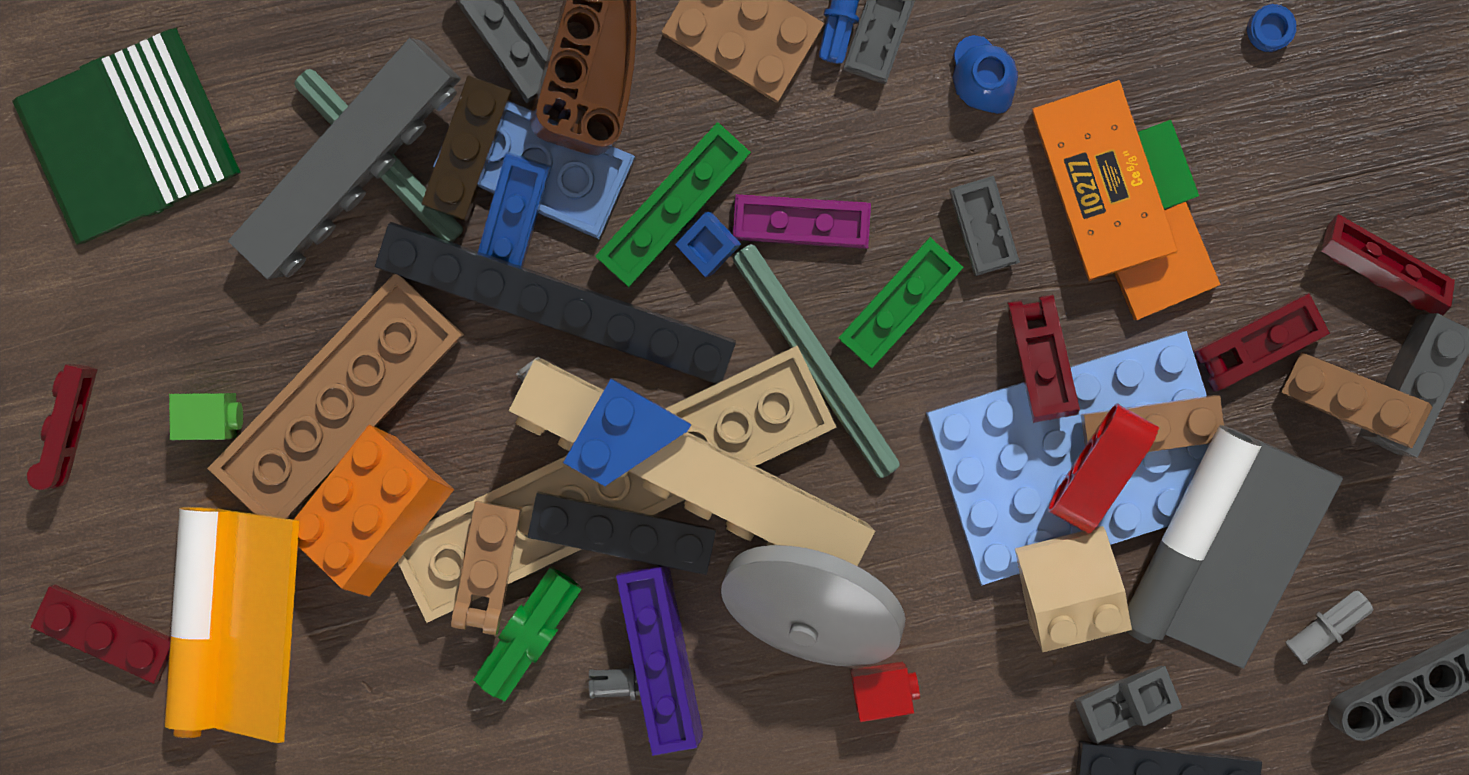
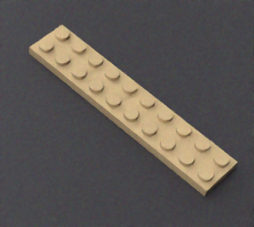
[398,345,837,623]

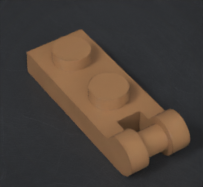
[451,501,522,636]

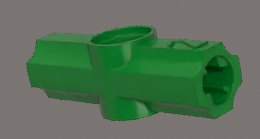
[473,566,583,702]

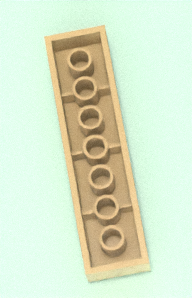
[509,359,875,566]

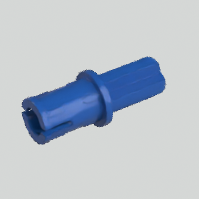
[818,0,859,64]

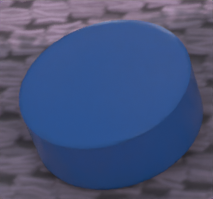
[1247,4,1296,52]

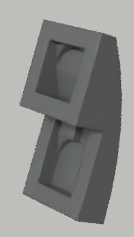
[1074,665,1182,743]

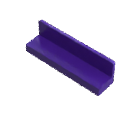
[616,565,703,756]

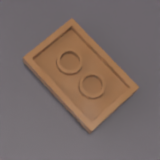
[662,0,825,104]

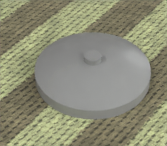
[721,545,905,667]

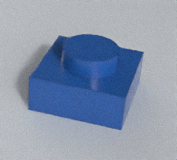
[675,212,741,277]

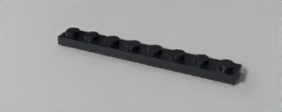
[375,222,736,384]

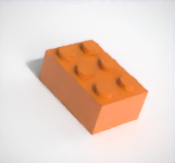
[294,424,454,597]

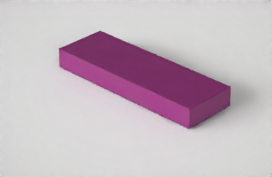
[733,194,871,249]

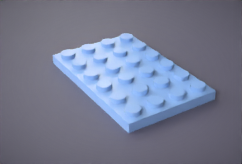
[926,331,1210,585]

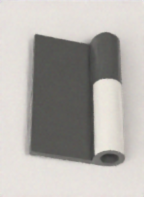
[1127,425,1343,669]

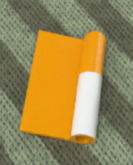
[165,507,299,743]

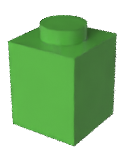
[169,393,243,440]

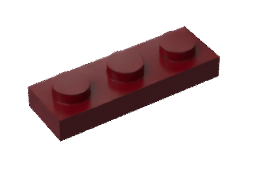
[1321,214,1455,316]
[31,584,170,684]

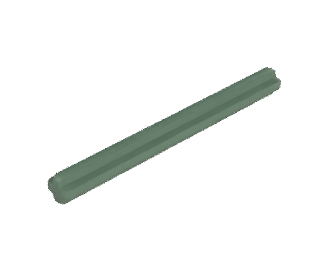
[732,244,900,479]

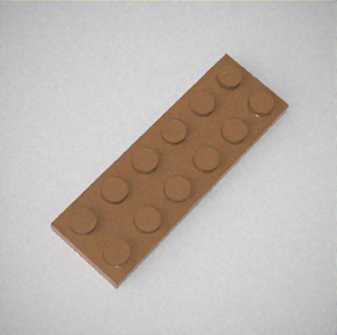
[207,274,464,519]

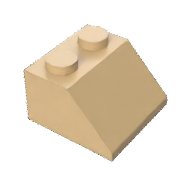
[1015,526,1132,652]

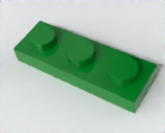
[838,237,964,369]

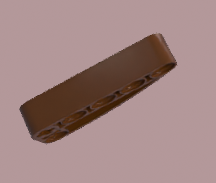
[530,0,637,155]

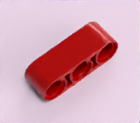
[1048,403,1159,534]

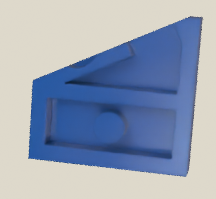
[563,378,691,486]

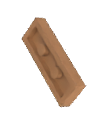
[1281,352,1433,449]
[1081,395,1224,452]

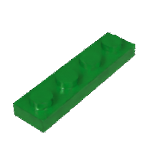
[595,122,751,288]

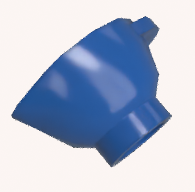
[952,35,1018,114]

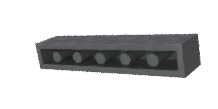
[228,38,461,279]

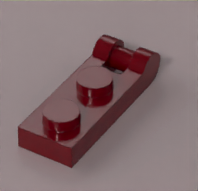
[1193,293,1330,392]
[1007,294,1080,423]
[27,364,98,490]

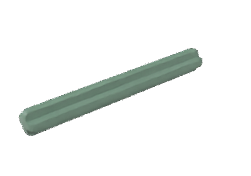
[294,69,463,242]

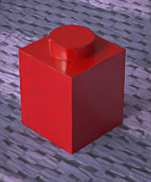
[850,661,920,722]

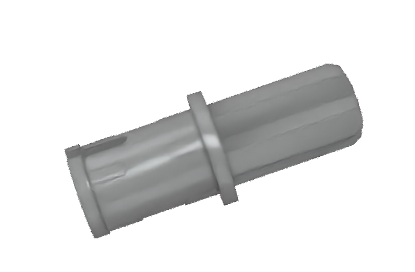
[1285,591,1373,665]

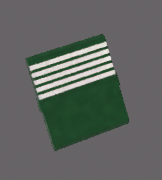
[12,28,241,245]

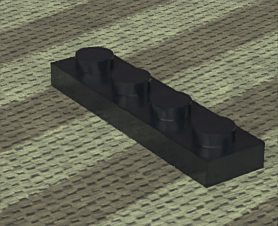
[527,492,716,575]
[1076,741,1262,775]

